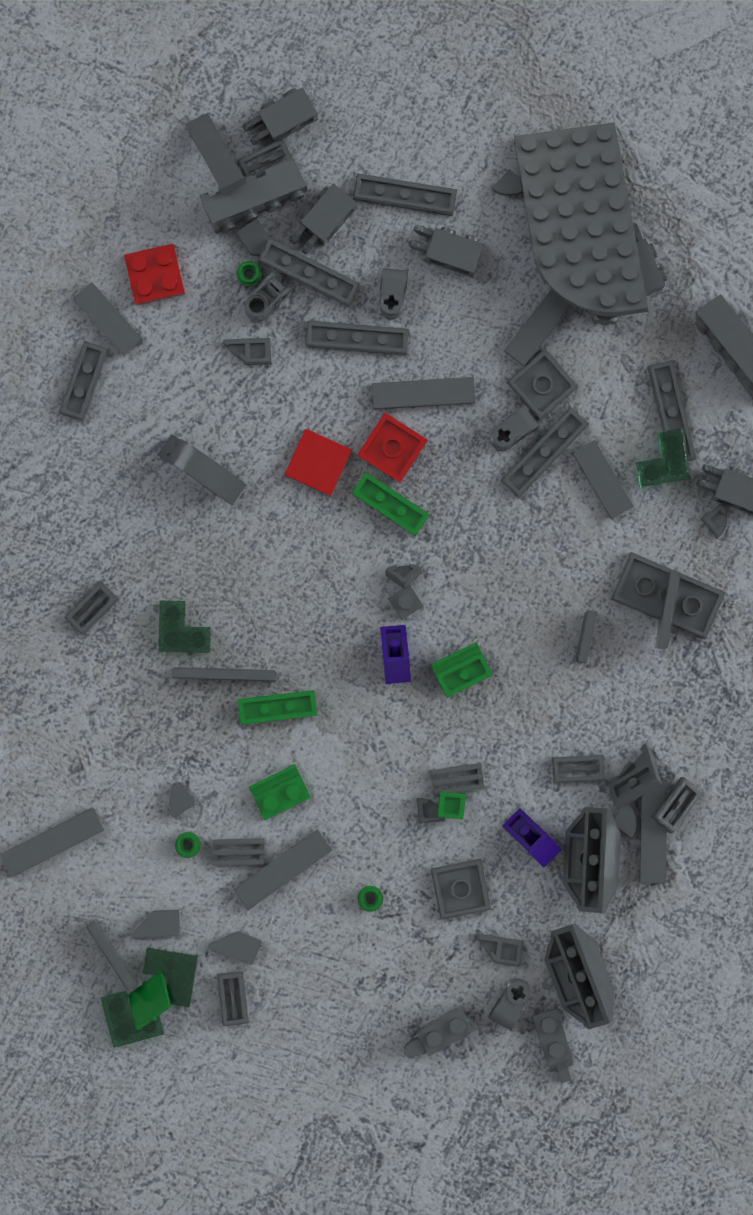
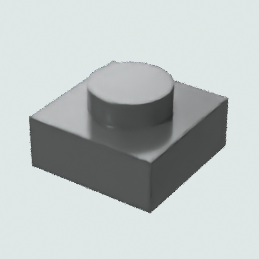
[388,585,423,620]

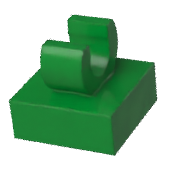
[437,791,466,820]

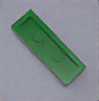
[352,472,430,537]
[238,690,318,725]

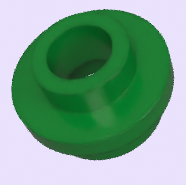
[236,261,262,287]
[175,832,201,858]
[358,886,383,912]

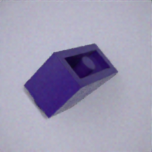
[380,625,411,684]
[502,808,562,868]

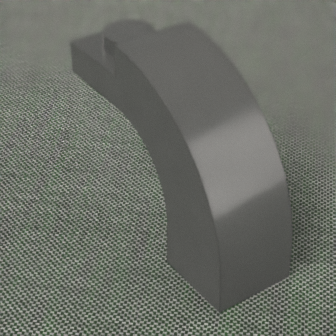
[157,434,247,505]

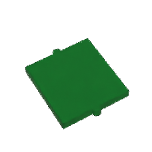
[128,971,171,1030]

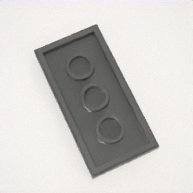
[611,552,726,640]

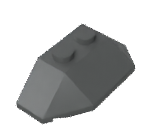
[563,807,621,913]
[544,923,615,1029]

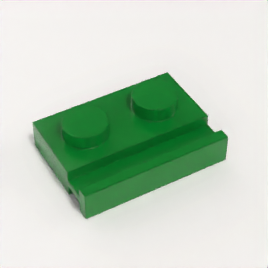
[430,642,493,698]
[249,764,311,820]

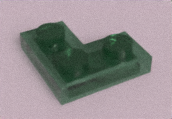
[636,428,691,488]
[158,600,211,653]
[143,947,198,1007]
[100,990,164,1048]

